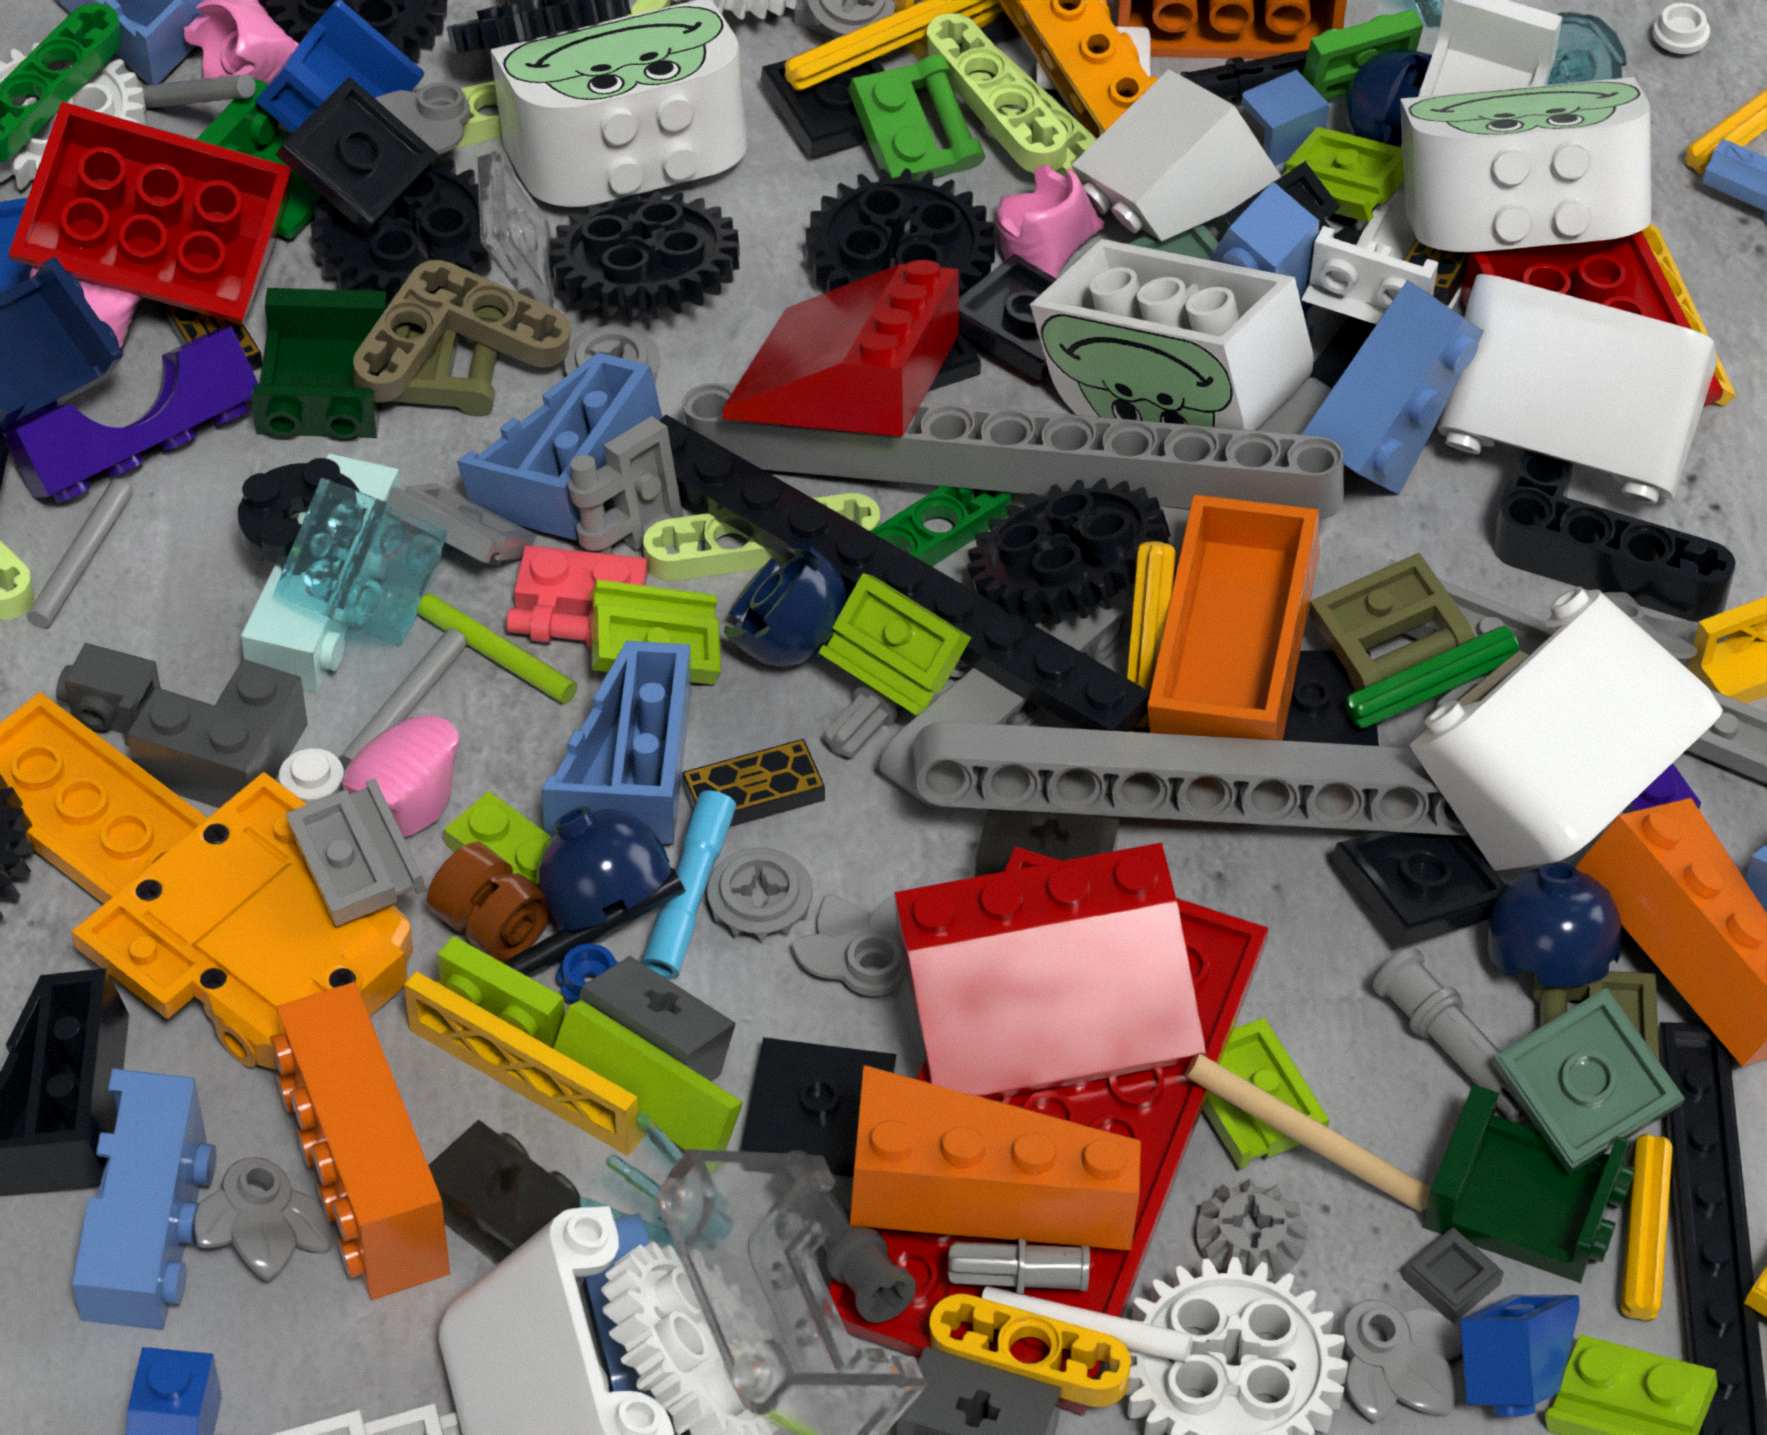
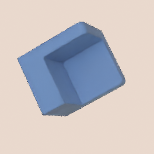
[1241,70,1329,166]

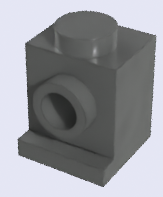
[56,643,161,746]

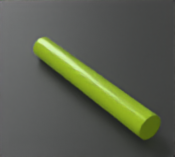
[416,593,577,704]

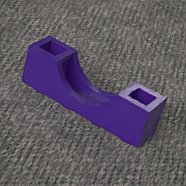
[3,326,259,503]

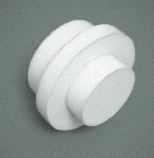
[1653,3,1710,54]
[279,748,344,804]

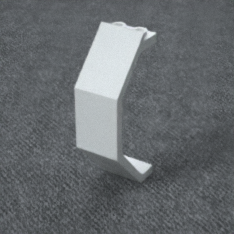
[1301,0,1562,325]

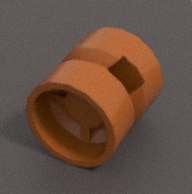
[426,841,551,963]

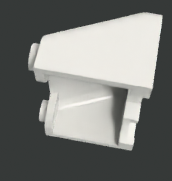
[1437,274,1717,504]
[1409,587,1723,871]
[439,1206,675,1435]

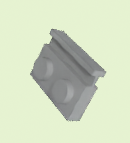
[384,483,536,565]
[285,778,426,927]

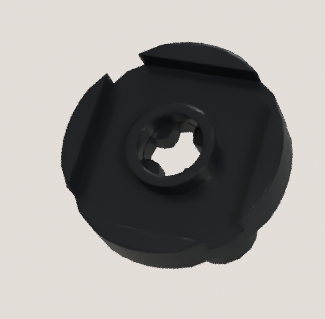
[238,458,365,574]

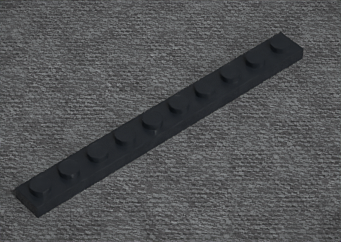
[659,415,1150,732]

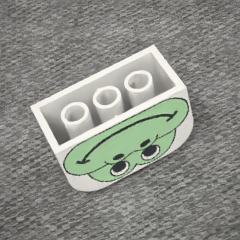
[490,0,748,207]
[1400,77,1652,252]
[1030,239,1314,431]

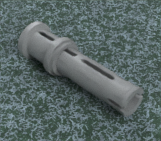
[1373,947,1528,1123]

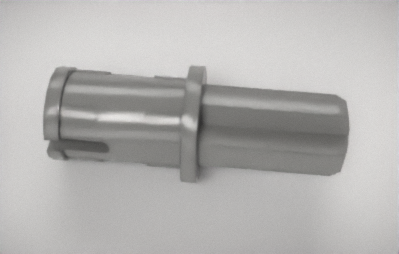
[824,684,901,758]
[948,1237,1090,1294]

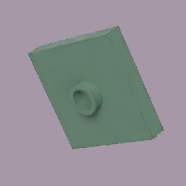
[1491,987,1685,1175]

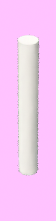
[982,1286,1193,1363]

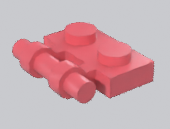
[507,545,648,648]

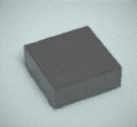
[1403,1227,1504,1323]

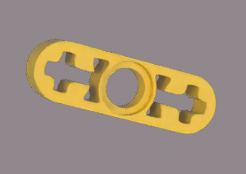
[930,1294,1131,1407]

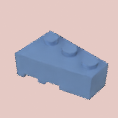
[57,0,204,85]
[1209,182,1319,339]
[1302,280,1484,495]
[457,352,663,541]
[541,641,692,844]
[72,1068,216,1330]

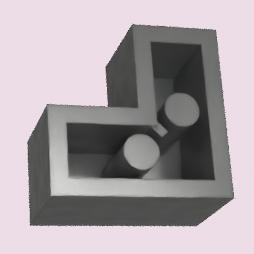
[127,659,308,808]

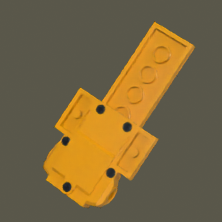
[0,692,413,1070]

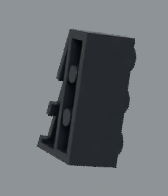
[0,968,129,1196]

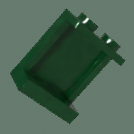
[251,288,388,438]
[1423,1084,1636,1283]

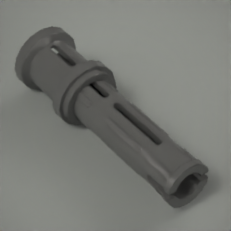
[771,1150,916,1323]

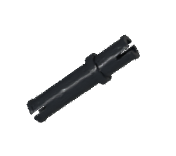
[1180,49,1308,103]

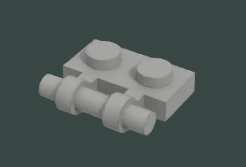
[568,416,683,554]

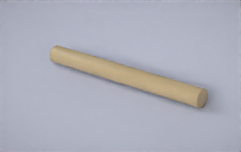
[1185,1053,1431,1213]

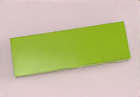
[553,1000,744,1166]

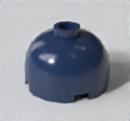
[1345,49,1432,148]
[724,540,847,667]
[536,806,672,931]
[1487,862,1622,987]

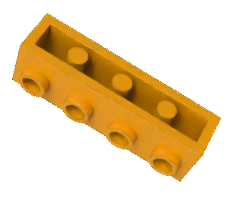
[998,0,1158,139]

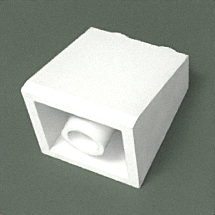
[1071,69,1281,241]

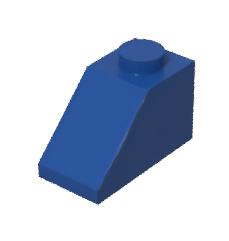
[1460,1294,1580,1417]
[126,1347,222,1435]

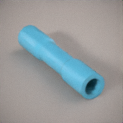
[641,790,736,979]

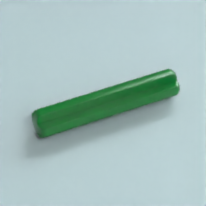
[1345,626,1519,729]

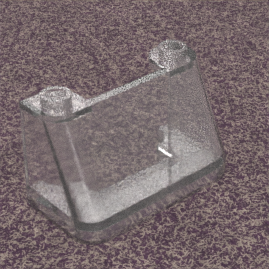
[658,1149,927,1435]

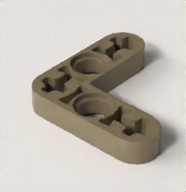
[352,260,571,402]

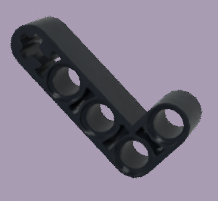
[1493,450,1736,622]

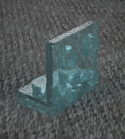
[273,477,447,646]

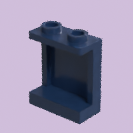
[0,257,123,435]

